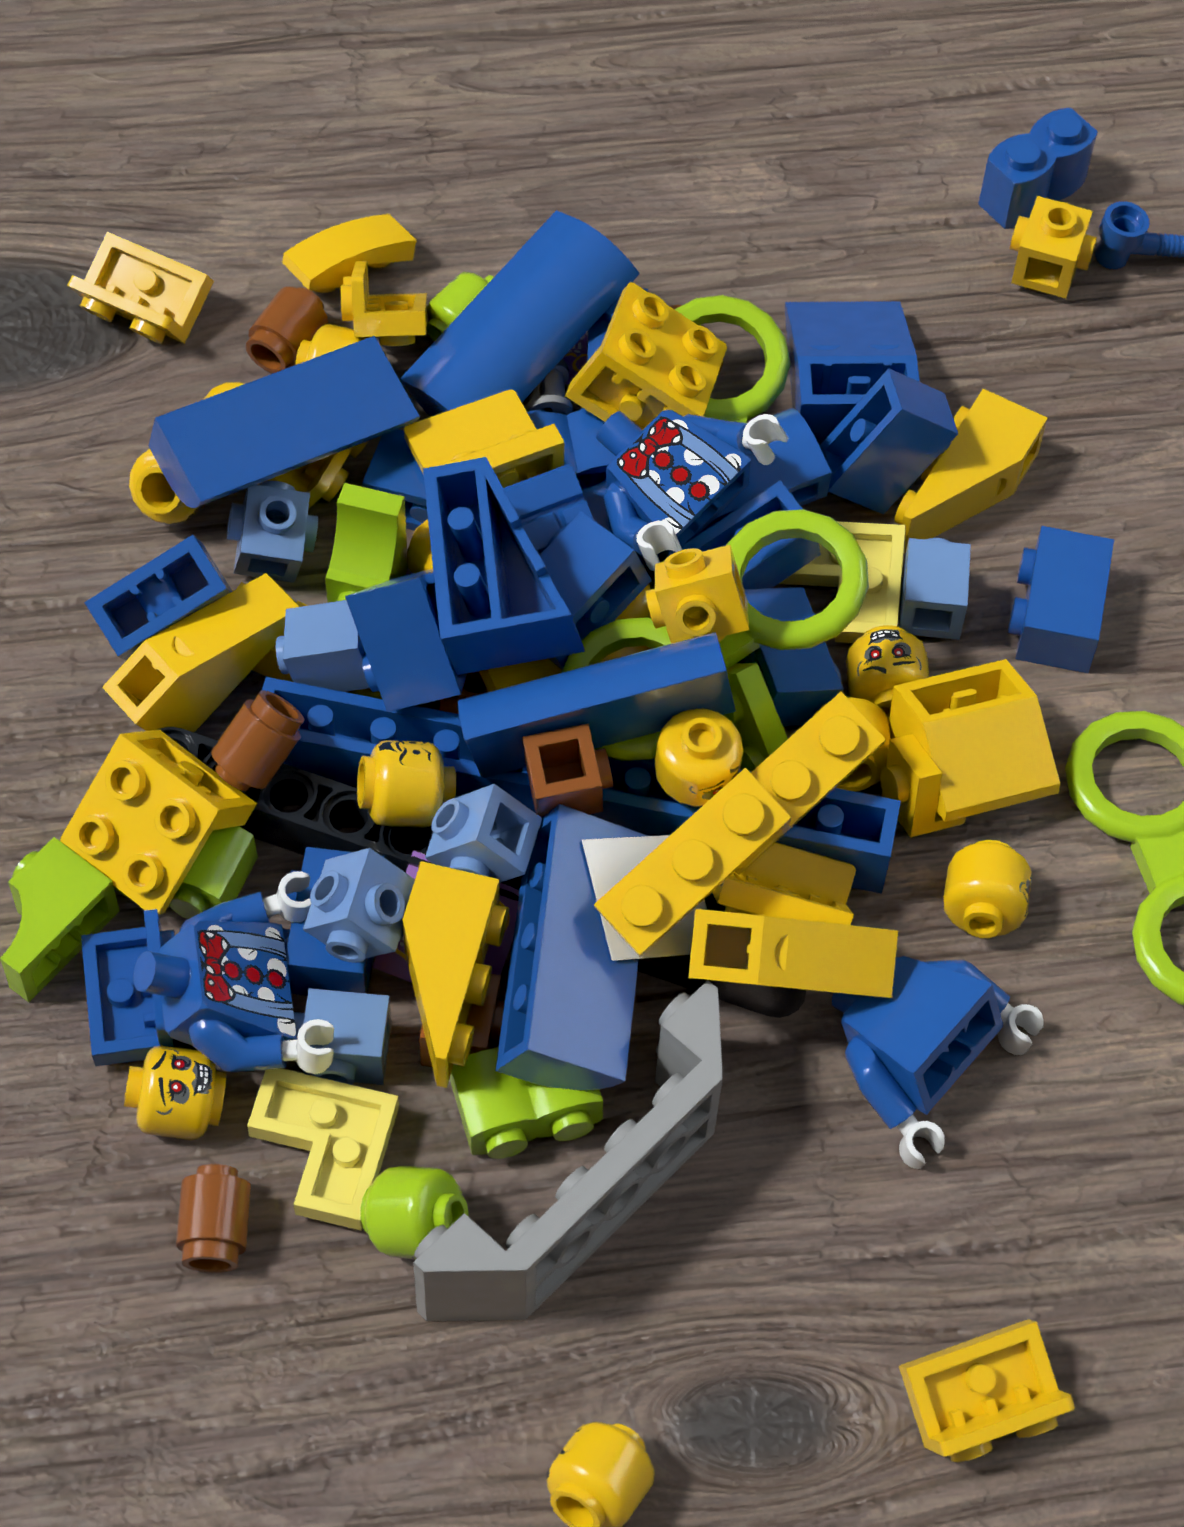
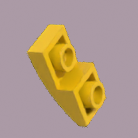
[282,214,417,293]

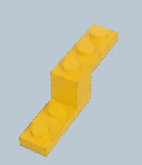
[594,692,886,957]

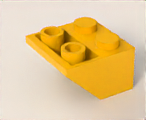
[889,659,1060,822]

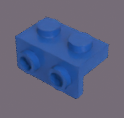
[81,909,175,1067]

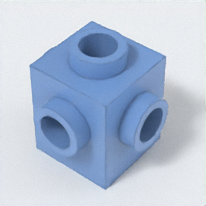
[227,481,318,583]
[425,784,542,883]
[303,848,415,962]

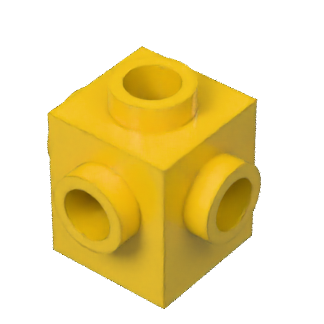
[1009,196,1097,299]
[646,544,749,644]

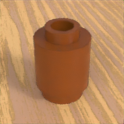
[246,287,328,373]
[211,690,304,791]
[176,1164,251,1273]

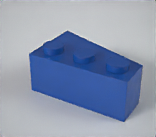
[423,457,585,675]

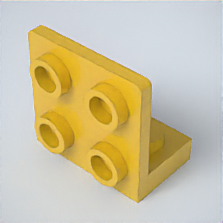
[565,282,727,430]
[404,389,565,488]
[60,730,257,915]

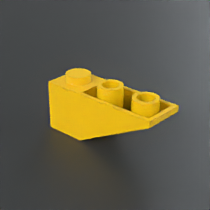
[894,389,1048,554]
[102,573,300,732]
[403,861,509,1088]
[688,909,898,998]

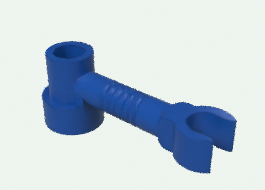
[1095,201,1184,269]

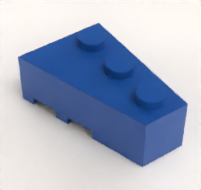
[345,569,467,712]

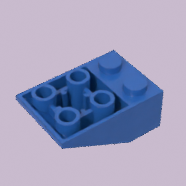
[785,301,920,446]

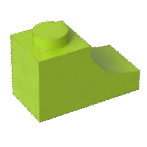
[325,483,408,603]
[0,837,120,1003]

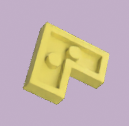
[779,521,906,643]
[247,1068,399,1231]

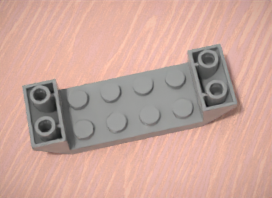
[413,980,723,1321]

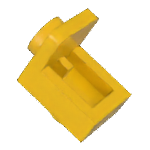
[880,734,966,837]

